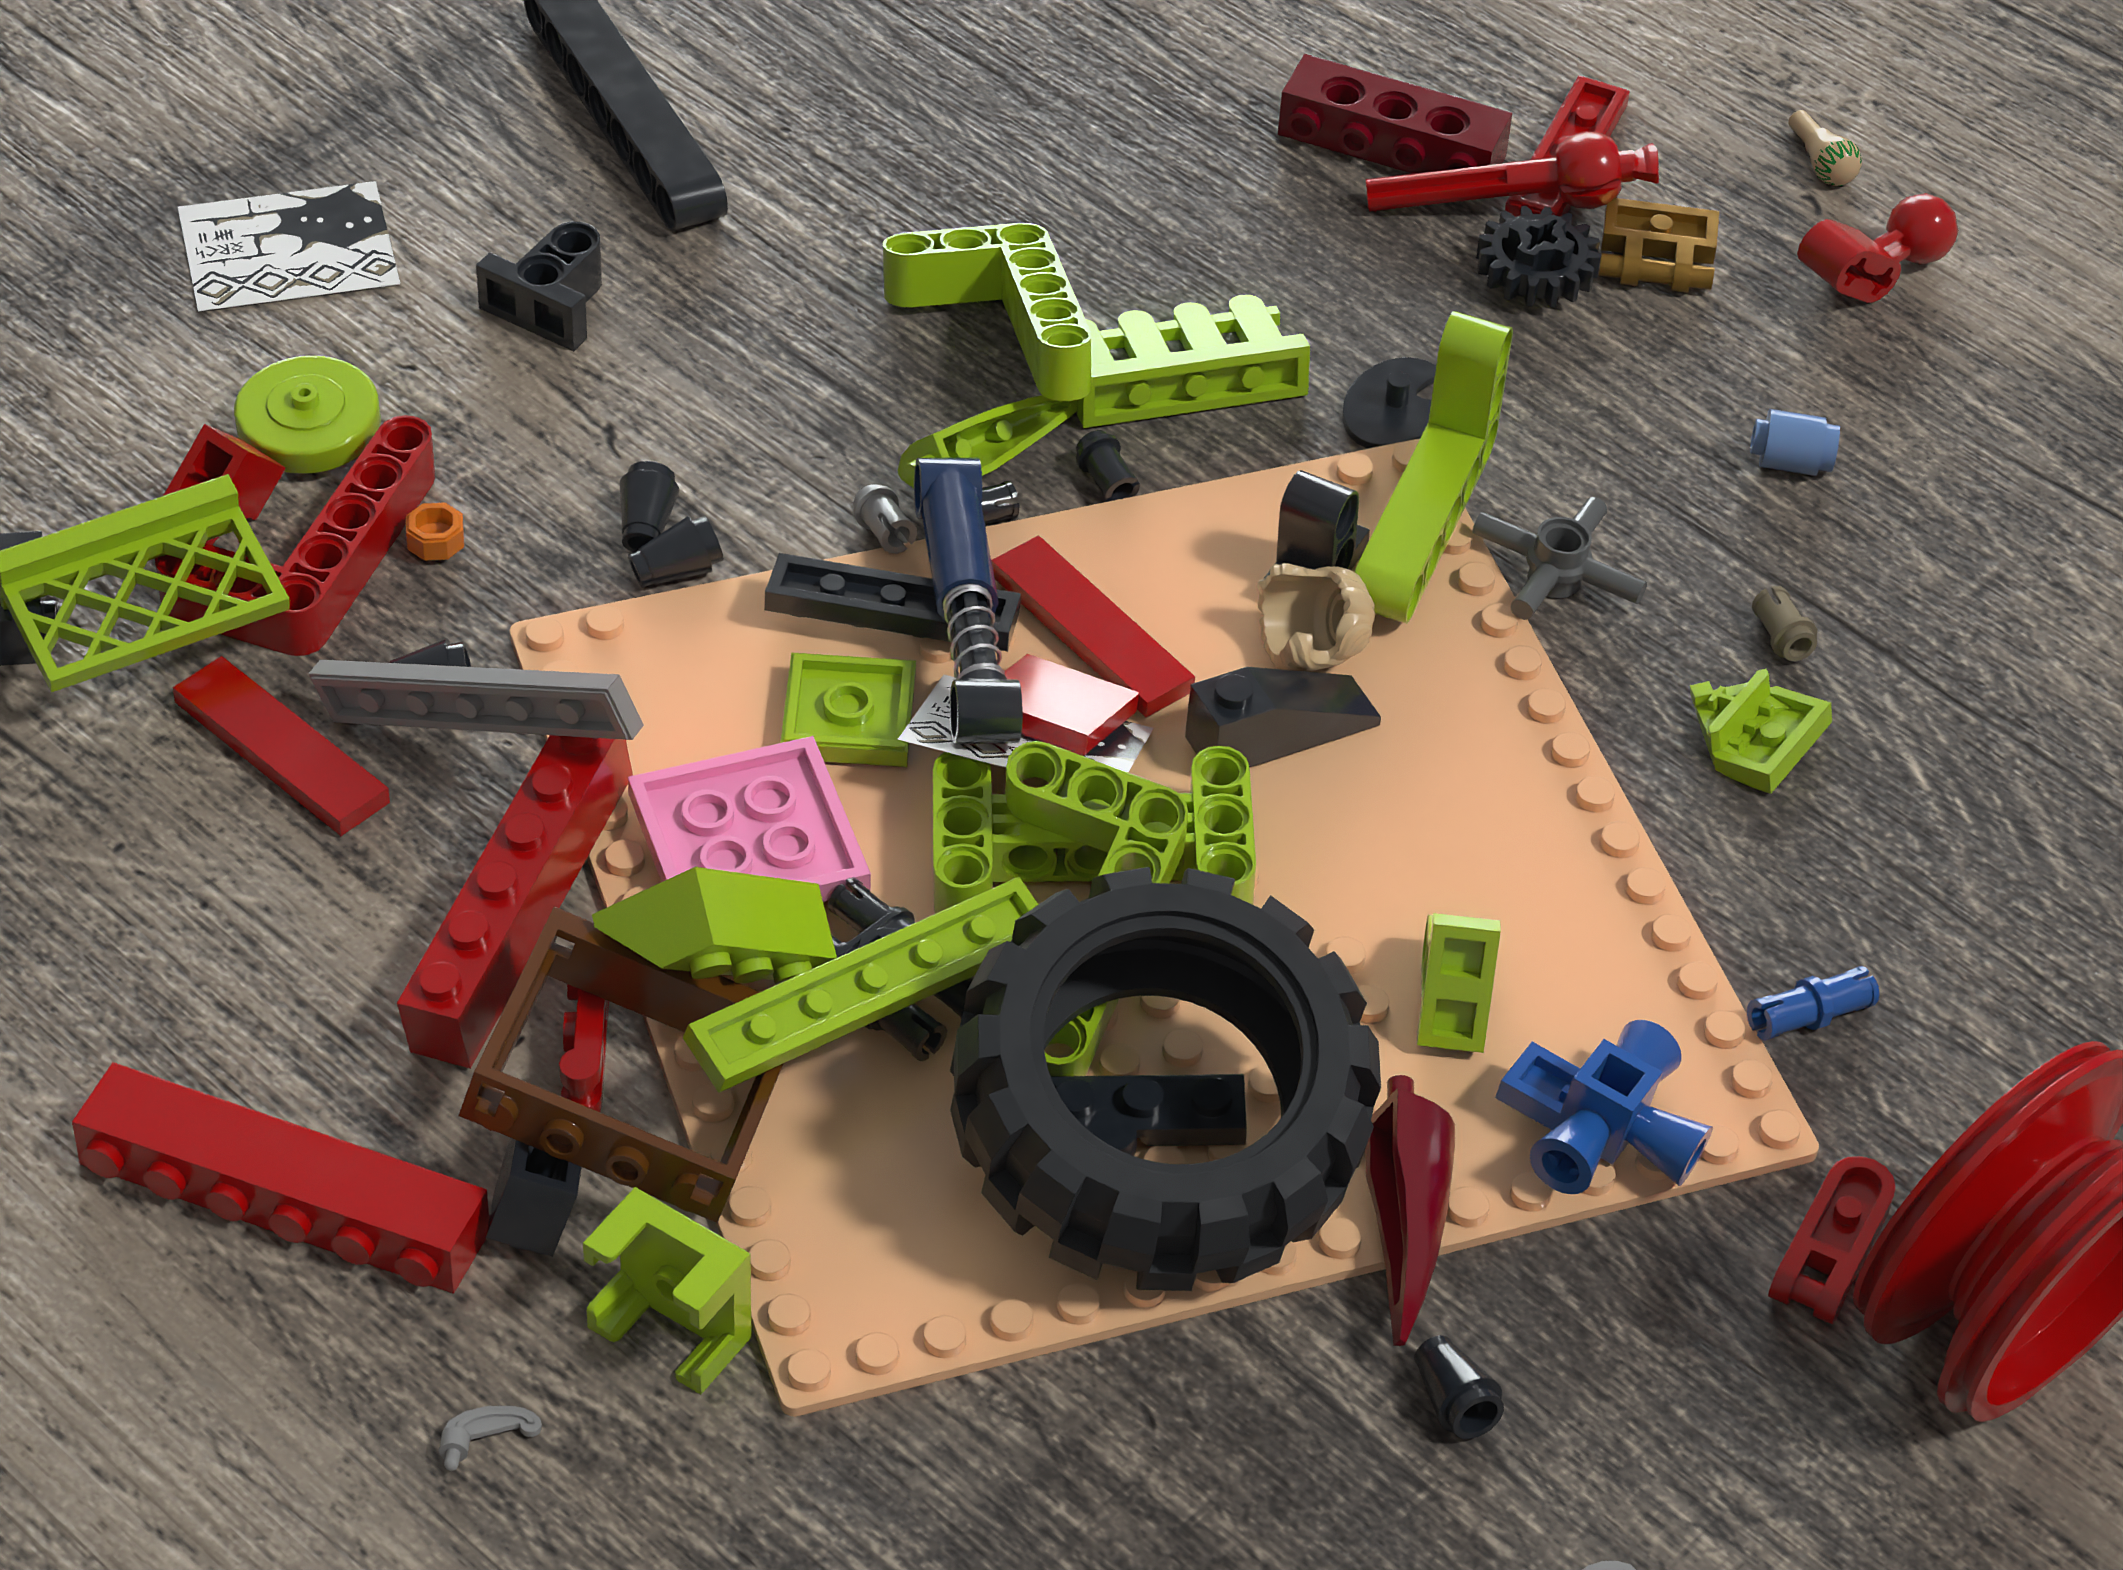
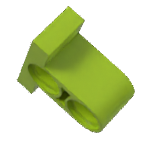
[1417,913,1501,1053]

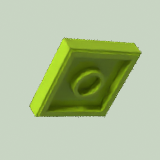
[780,652,916,767]

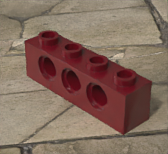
[1278,53,1513,174]

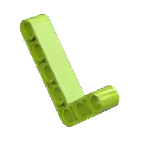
[883,223,1092,401]
[1355,311,1513,624]
[1005,741,1189,1076]

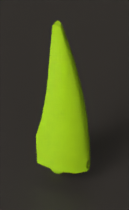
[898,395,1078,489]

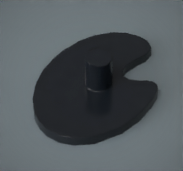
[1342,357,1436,449]

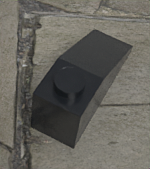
[1185,667,1381,767]

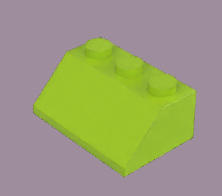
[592,867,837,985]

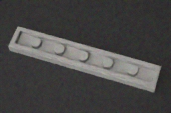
[308,660,644,740]

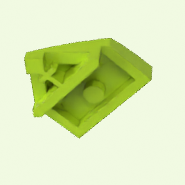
[1690,669,1832,794]

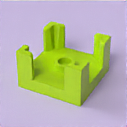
[583,1187,751,1395]

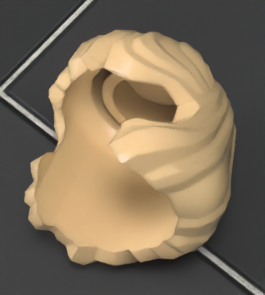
[1257,563,1375,672]

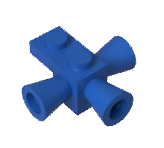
[1495,1020,1713,1194]

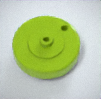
[234,356,381,473]

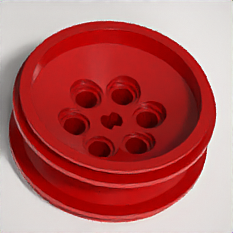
[1853,1041,2123,1422]

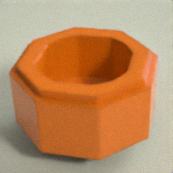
[406,502,464,561]

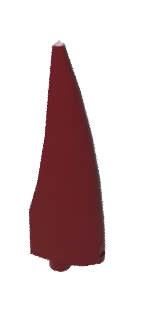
[1366,1075,1455,1346]

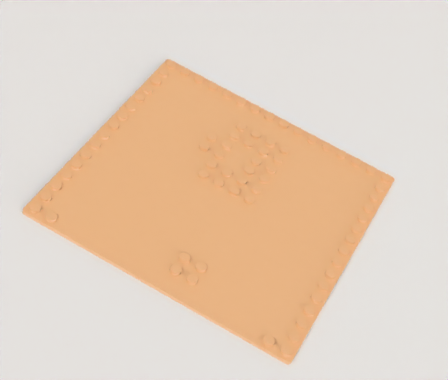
[510,439,1819,1417]

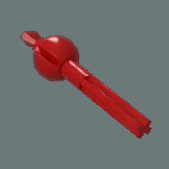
[1366,132,1660,211]

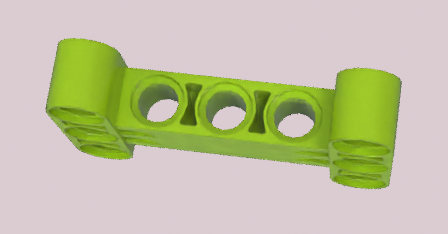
[933,746,1256,914]

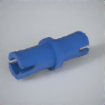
[1747,966,1879,1041]

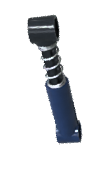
[914,458,1023,744]

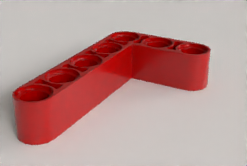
[154,415,435,656]

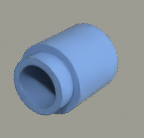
[1750,409,1840,476]

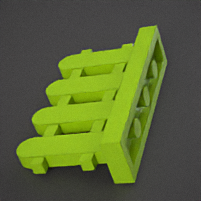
[1077,295,1310,428]

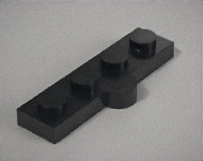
[1051,1074,1247,1156]

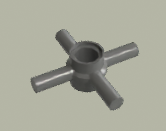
[1472,497,1647,620]

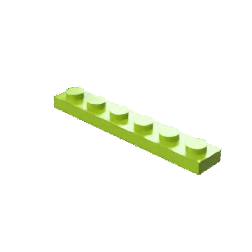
[683,877,1039,1093]

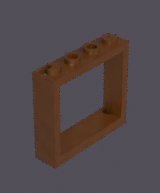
[458,906,784,1223]

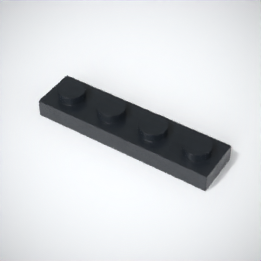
[764,553,1021,652]

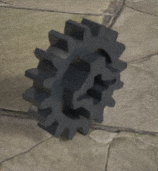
[1476,206,1601,307]

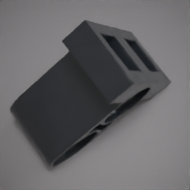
[476,221,602,352]
[1263,470,1370,580]

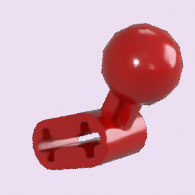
[1797,193,1959,303]

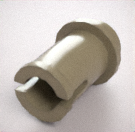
[1752,586,1818,661]

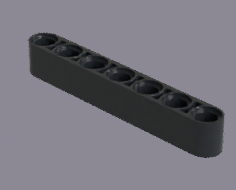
[524,0,728,231]

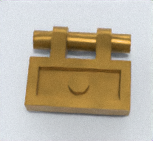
[1598,198,1719,293]

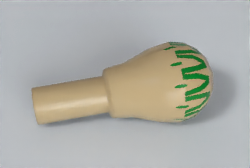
[1788,110,1862,186]

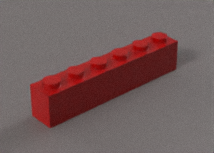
[397,735,633,1069]
[72,1062,489,1294]

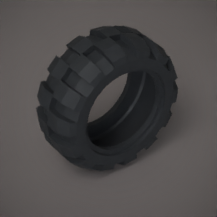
[950,867,1381,1291]

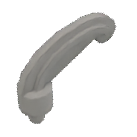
[439,1406,542,1471]

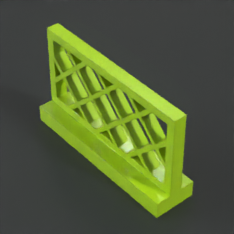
[0,474,290,693]

